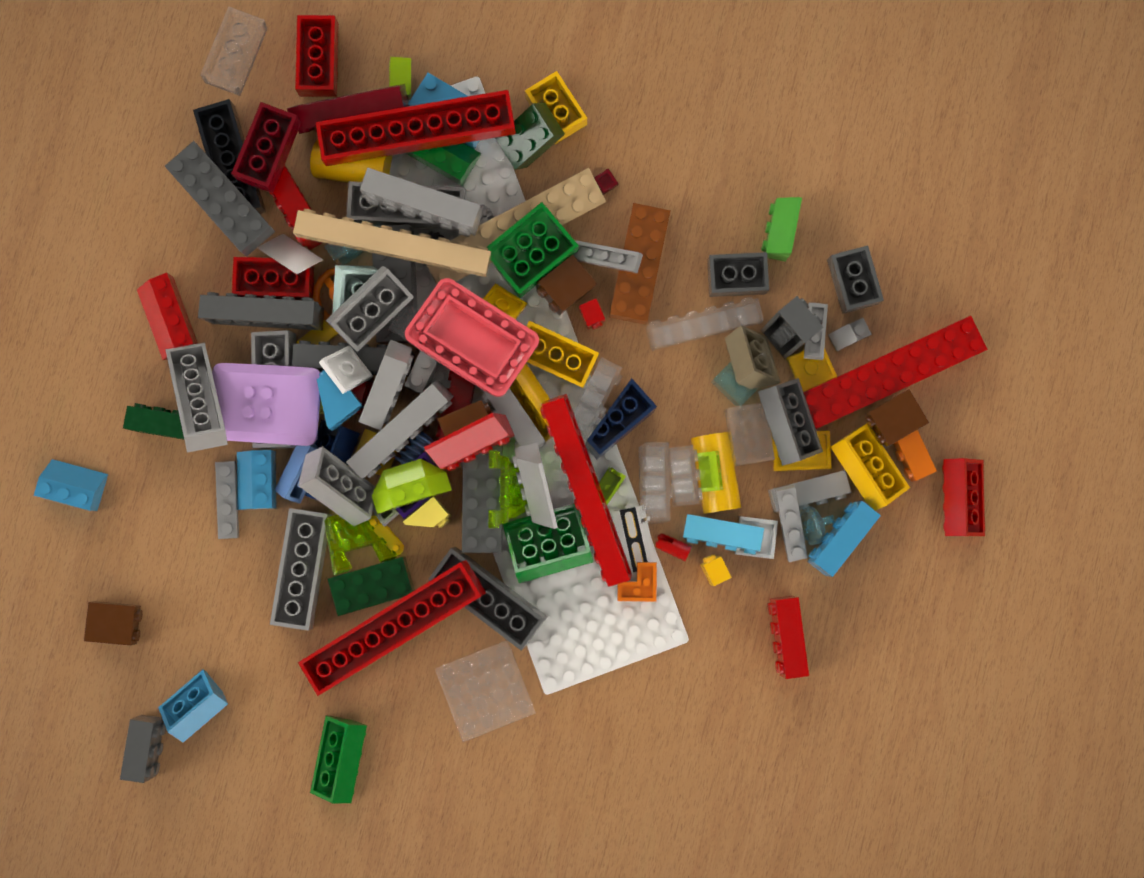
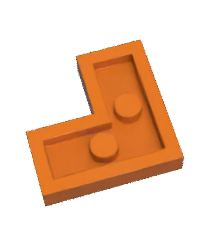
[617,562,657,602]

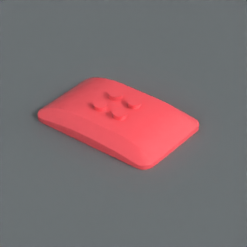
[405,278,539,397]

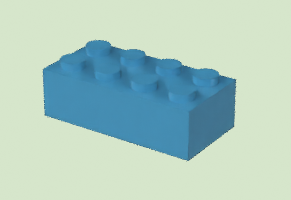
[807,501,881,577]

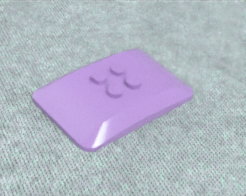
[212,363,321,446]

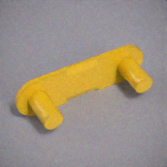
[368,515,404,555]

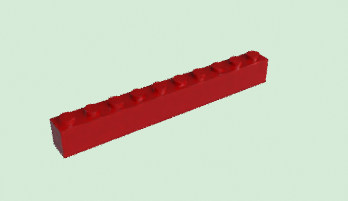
[540,394,632,587]

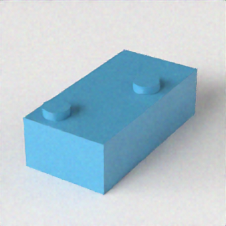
[408,73,480,149]

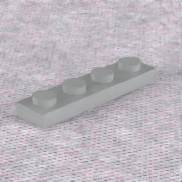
[574,240,643,273]
[215,461,239,539]
[775,485,808,562]

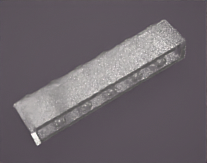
[646,297,764,351]

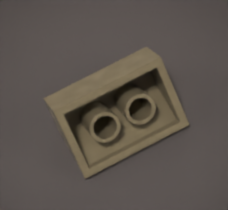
[725,325,780,389]

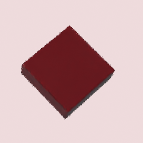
[594,168,619,195]

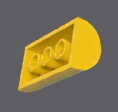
[310,140,393,183]
[526,321,599,388]
[510,363,553,442]
[691,432,742,514]

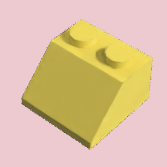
[403,497,451,528]

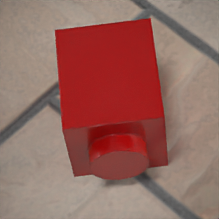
[579,298,605,330]

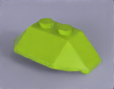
[371,459,452,514]

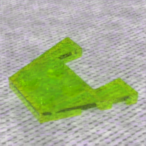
[488,450,528,528]
[324,515,398,575]

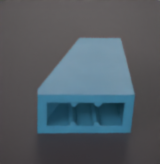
[317,370,364,431]

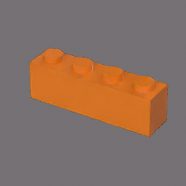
[893,430,937,482]

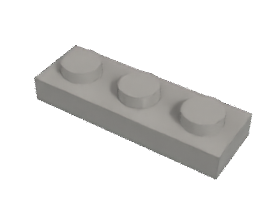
[804,302,828,360]

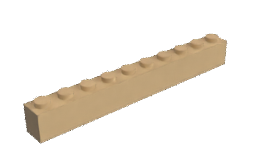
[293,209,491,277]

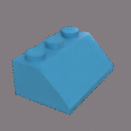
[237,450,277,510]
[33,459,108,511]
[158,669,228,742]

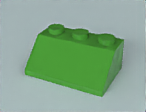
[761,197,802,262]

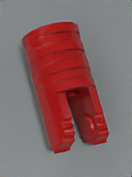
[655,533,692,561]

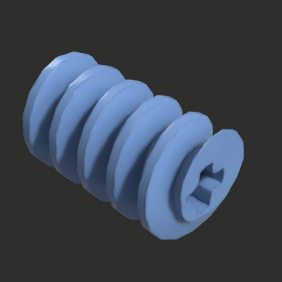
[394,431,434,464]

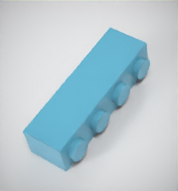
[683,514,764,555]

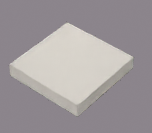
[319,345,373,394]
[735,516,778,559]

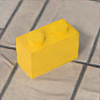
[700,554,732,586]

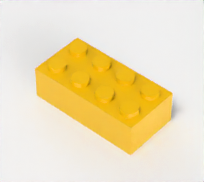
[831,423,910,511]

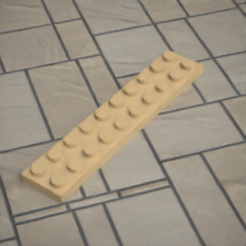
[426,168,606,284]

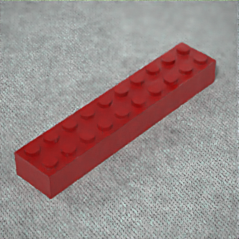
[316,90,516,166]
[803,315,988,429]
[298,560,486,696]

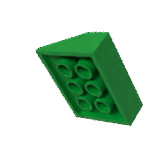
[487,202,579,298]
[502,503,593,583]

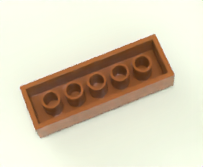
[609,203,671,325]

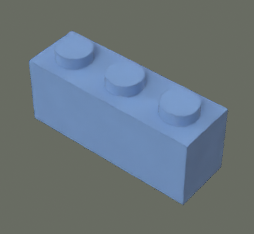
[275,444,319,504]

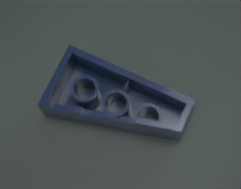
[585,378,657,460]

